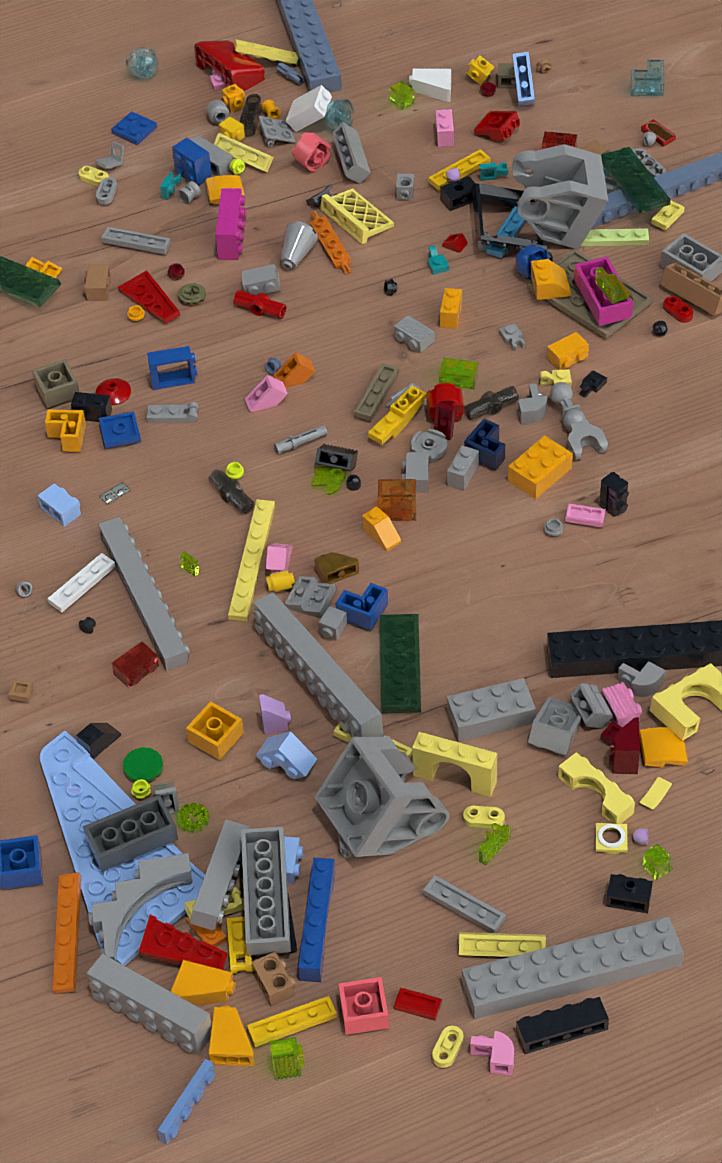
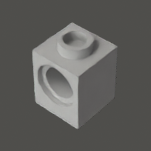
[396,174,414,200]

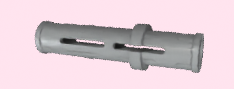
[273,425,327,454]

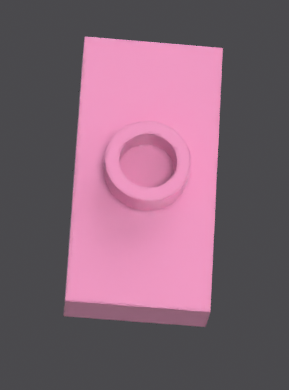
[565,504,606,527]

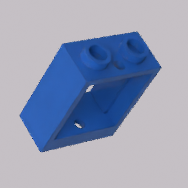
[147,346,197,390]

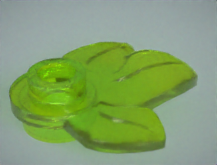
[311,467,346,495]

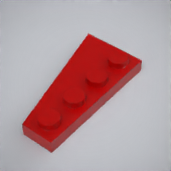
[138,914,227,970]

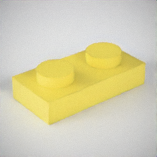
[651,200,685,231]

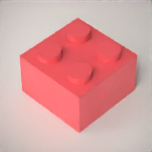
[338,977,389,1035]

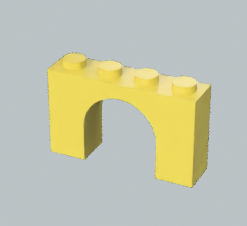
[650,663,722,741]
[412,732,497,797]

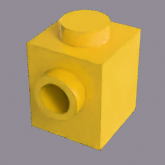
[218,117,245,141]

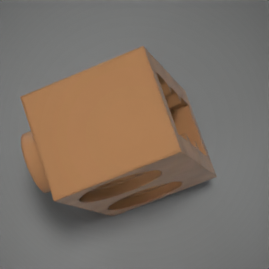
[252,952,296,1007]

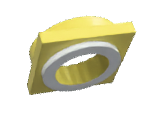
[596,823,628,854]

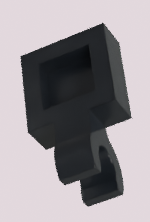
[306,185,337,206]
[579,370,607,397]

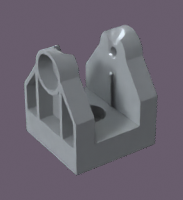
[512,144,609,249]
[314,736,450,857]

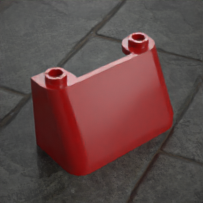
[194,40,265,91]

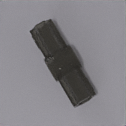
[464,386,519,420]
[209,469,254,514]

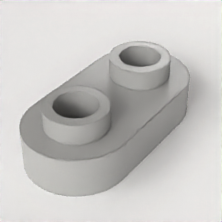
[96,177,117,205]

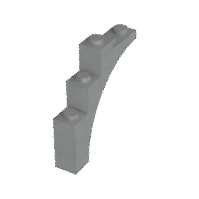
[88,853,193,962]

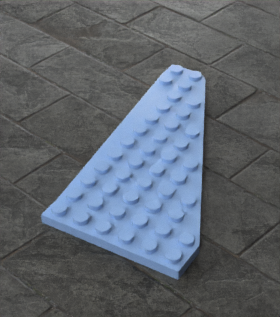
[40,731,205,966]

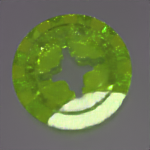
[177,803,210,833]

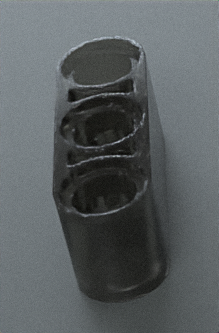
[240,94,262,137]

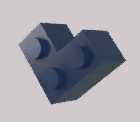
[464,418,505,470]

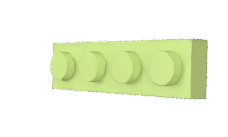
[580,228,649,247]

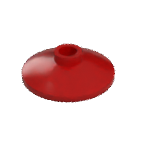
[96,378,131,405]

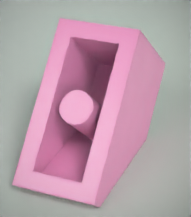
[245,375,288,412]
[266,543,293,573]

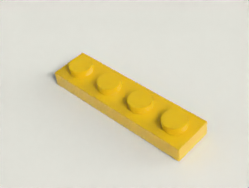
[428,149,491,191]
[247,996,337,1047]

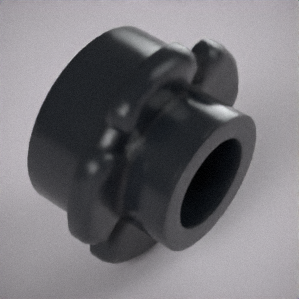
[384,279,397,296]

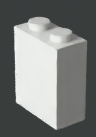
[286,85,332,132]

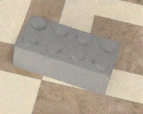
[447,678,536,742]

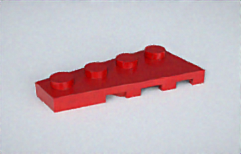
[118,270,181,323]

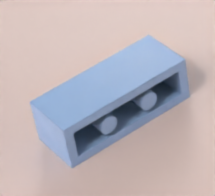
[513,52,535,106]

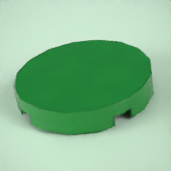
[123,747,164,783]

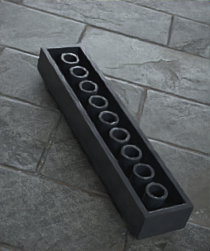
[547,620,722,678]

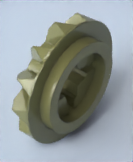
[178,283,206,306]

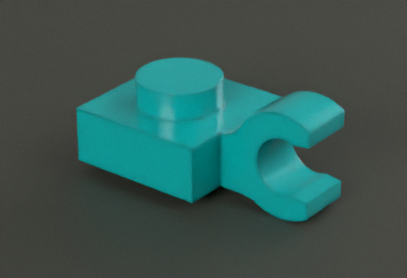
[479,162,509,181]
[160,172,182,200]
[427,245,449,275]

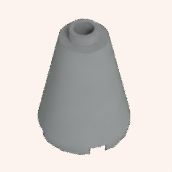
[280,221,318,270]

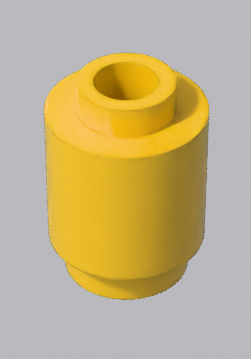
[266,569,295,592]

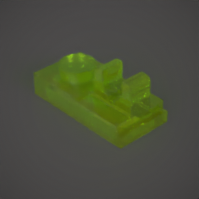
[478,823,511,866]

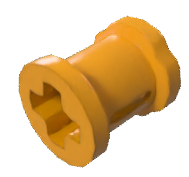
[261,99,281,119]

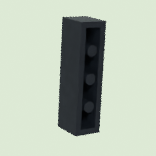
[516,997,609,1054]

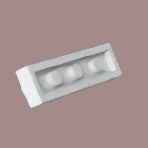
[47,553,116,613]

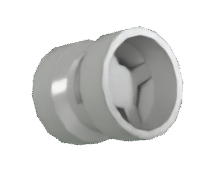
[177,181,201,204]

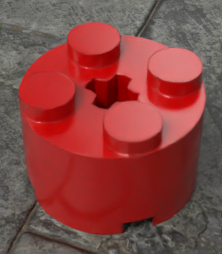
[426,383,465,422]

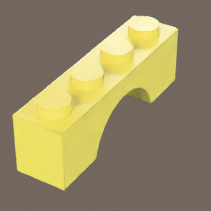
[558,752,635,824]

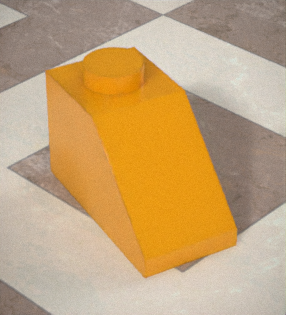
[362,506,401,551]

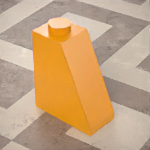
[171,960,236,1006]
[209,1005,255,1066]

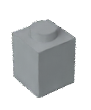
[319,606,347,641]

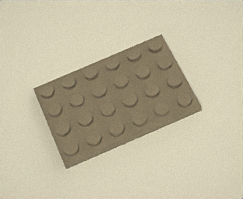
[528,249,653,339]

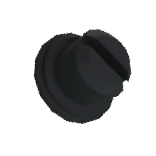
[79,617,96,634]

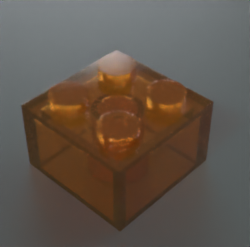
[378,479,416,521]

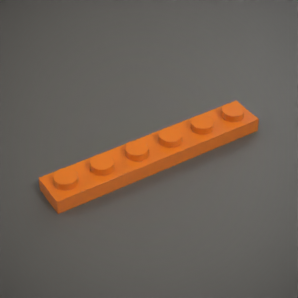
[52,872,82,994]

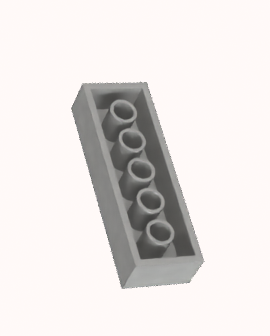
[241,826,291,956]
[87,954,212,1055]

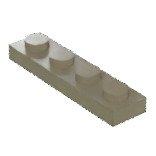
[354,363,399,421]

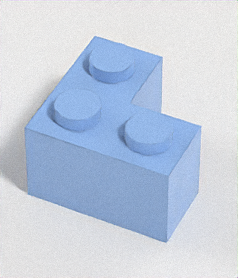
[256,732,317,779]

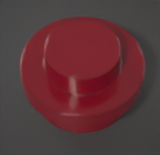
[480,82,496,97]
[168,263,185,279]

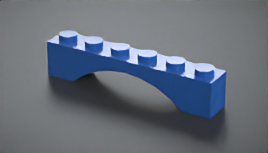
[298,857,336,982]

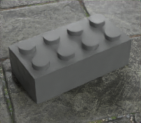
[83,795,178,872]

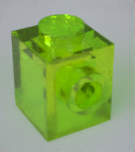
[389,81,414,109]

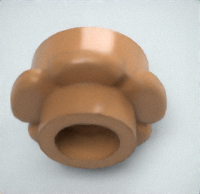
[536,59,552,73]

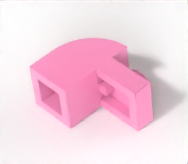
[470,1031,514,1076]

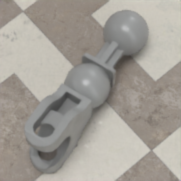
[550,382,608,461]

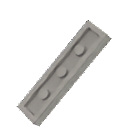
[101,226,171,254]
[423,875,506,933]

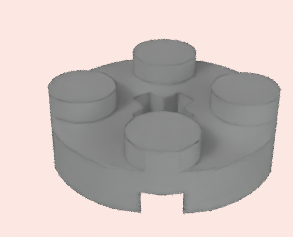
[411,429,448,463]

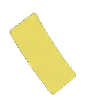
[639,777,672,810]

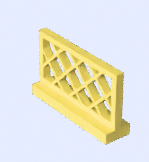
[320,188,394,244]

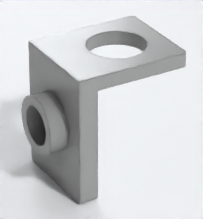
[95,141,124,169]

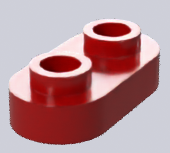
[663,296,693,323]

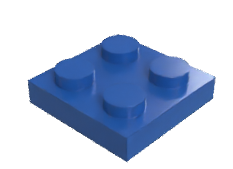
[111,111,157,145]
[99,411,141,449]

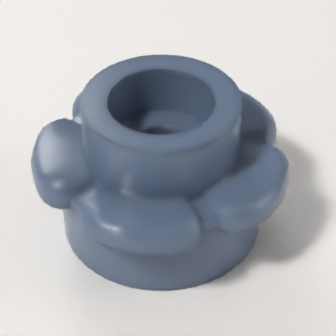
[265,358,282,374]

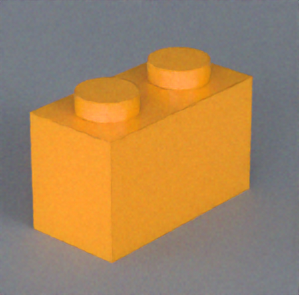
[440,288,462,329]
[547,332,589,370]

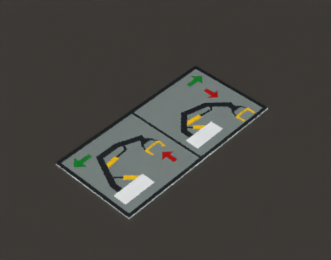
[99,482,131,505]

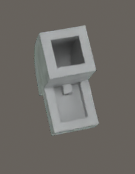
[518,384,547,425]
[618,661,666,697]

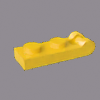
[227,916,253,974]

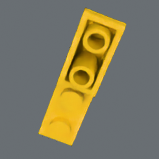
[368,385,427,445]

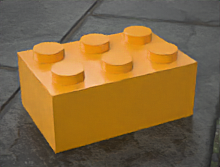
[508,435,573,499]

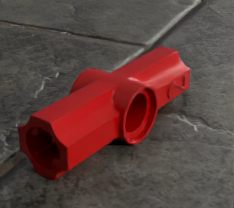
[233,290,287,319]

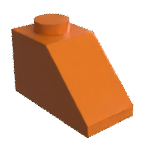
[273,352,316,388]

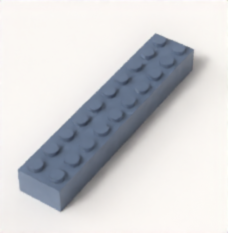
[276,0,342,93]

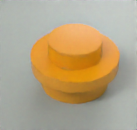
[127,305,145,321]

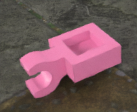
[210,67,230,91]

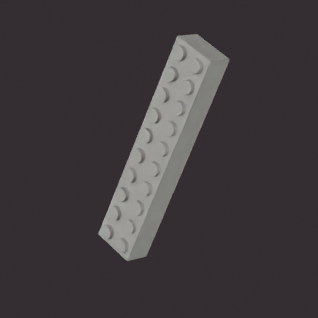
[253,592,384,738]
[462,916,684,1019]

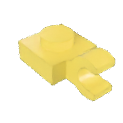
[539,369,572,386]

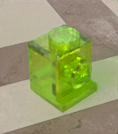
[643,844,673,880]

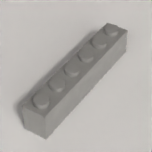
[190,819,249,931]

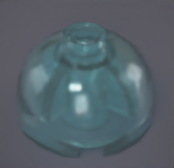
[126,47,159,79]
[324,99,354,131]

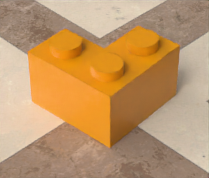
[45,409,86,452]

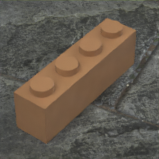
[660,262,722,316]

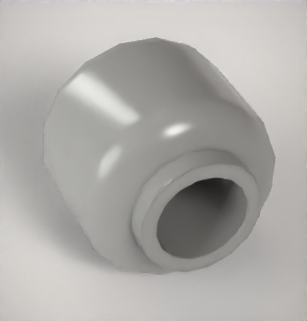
[206,100,229,124]

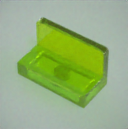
[595,267,631,304]

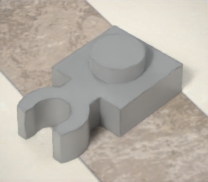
[499,323,525,352]

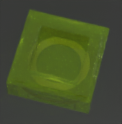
[180,551,200,576]

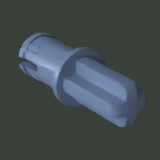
[277,63,305,86]

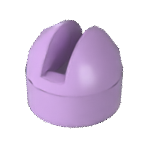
[446,168,460,182]
[633,828,648,845]

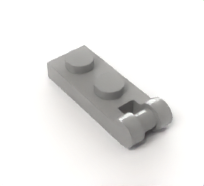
[147,402,199,423]

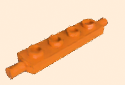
[310,211,351,274]

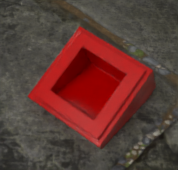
[442,233,468,253]

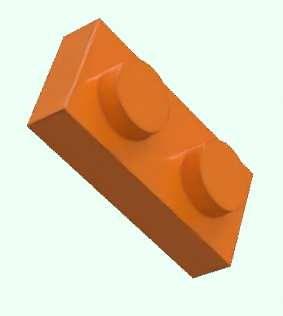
[186,916,227,947]

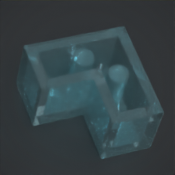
[631,60,664,96]

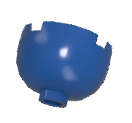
[516,244,549,280]

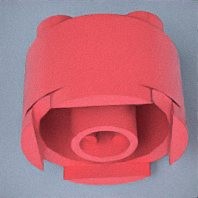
[292,132,331,172]

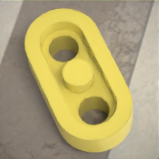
[78,166,109,187]
[463,806,505,829]
[432,1026,464,1068]

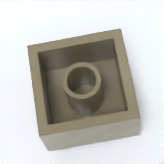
[32,359,79,408]

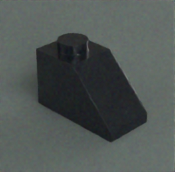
[76,723,121,759]

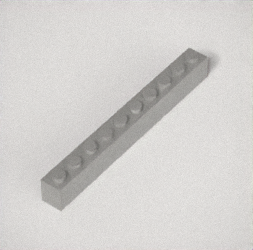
[98,517,190,671]

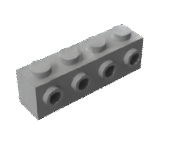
[332,122,371,184]

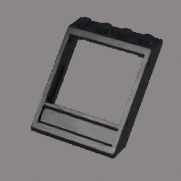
[472,183,547,250]

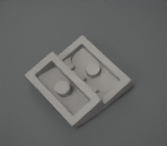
[284,576,337,617]

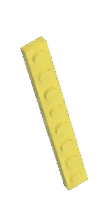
[228,499,275,622]

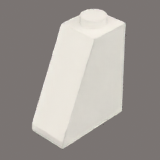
[409,69,451,102]

